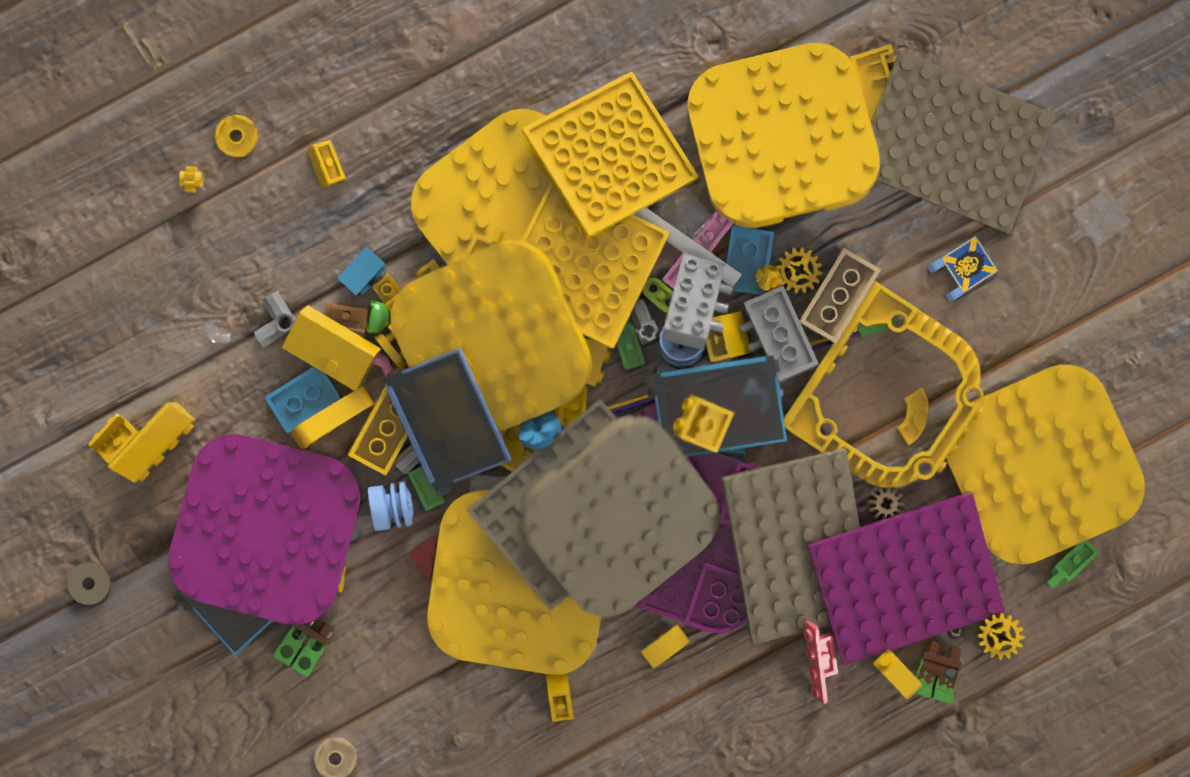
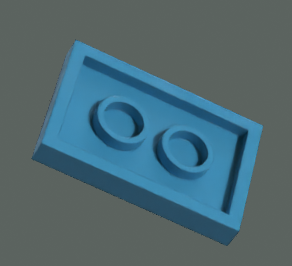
[723,226,774,295]
[264,366,342,434]

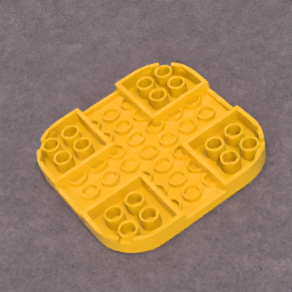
[688,43,880,228]
[411,109,551,265]
[391,240,592,441]
[946,364,1145,564]
[427,489,601,675]

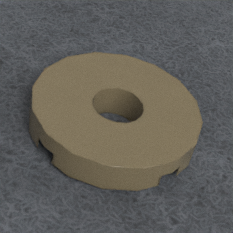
[67,562,111,605]

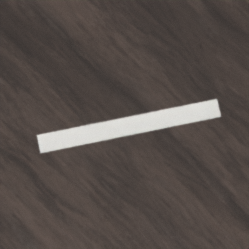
[633,208,742,286]

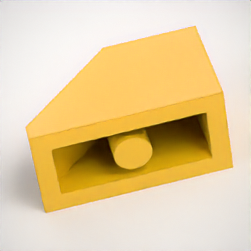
[873,649,923,700]
[546,673,574,722]

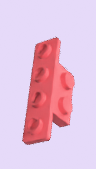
[804,620,838,704]

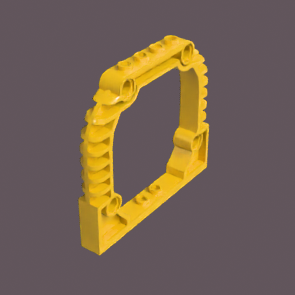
[784,281,984,488]

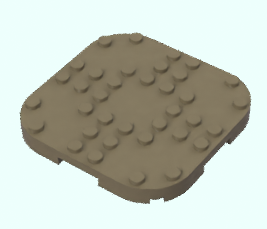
[519,416,720,617]

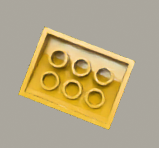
[108,402,195,483]

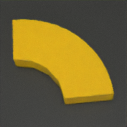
[897,387,929,446]

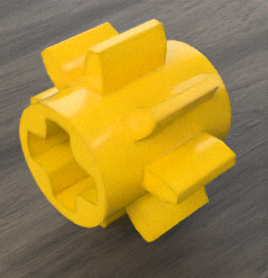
[179,166,203,193]
[755,264,783,291]

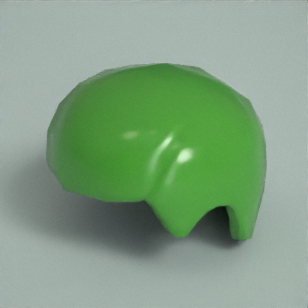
[366,300,390,334]

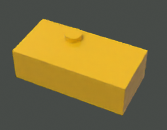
[282,306,381,391]
[347,382,425,476]

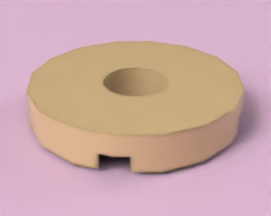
[314,737,357,777]

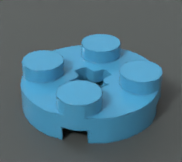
[519,411,562,450]

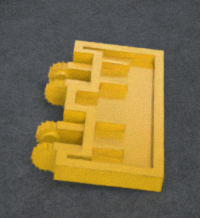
[849,44,896,122]

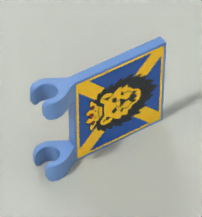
[927,235,999,302]

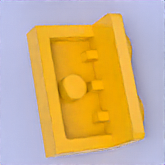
[555,386,588,429]
[88,414,139,464]

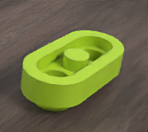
[642,278,673,313]

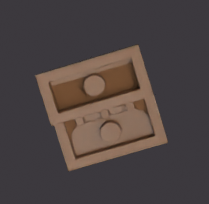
[324,300,369,339]

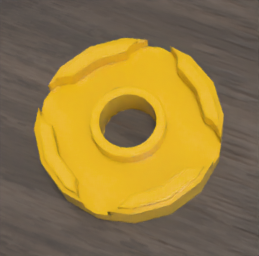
[215,115,258,158]

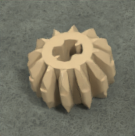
[867,486,904,520]

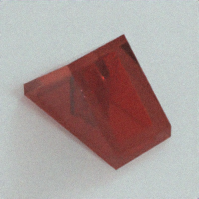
[408,535,438,579]

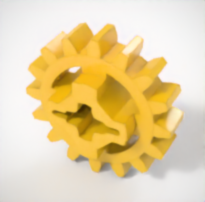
[776,247,822,294]
[977,613,1025,660]

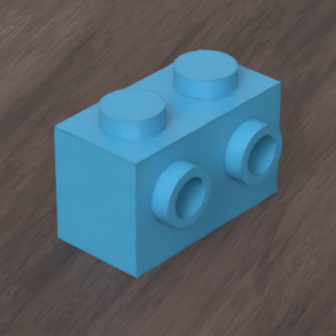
[337,247,387,296]

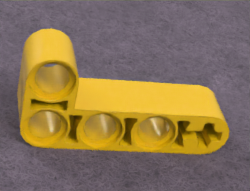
[290,386,374,450]

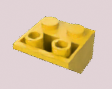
[705,311,751,363]

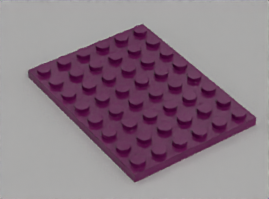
[808,492,1005,666]

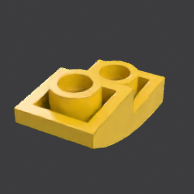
[371,273,401,312]
[641,624,690,669]

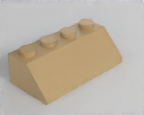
[800,248,881,344]

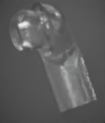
[203,321,232,343]

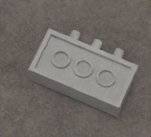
[662,253,733,350]
[739,286,818,384]

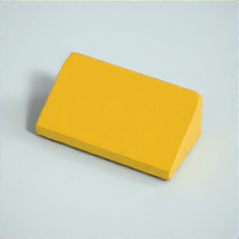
[307,140,346,189]

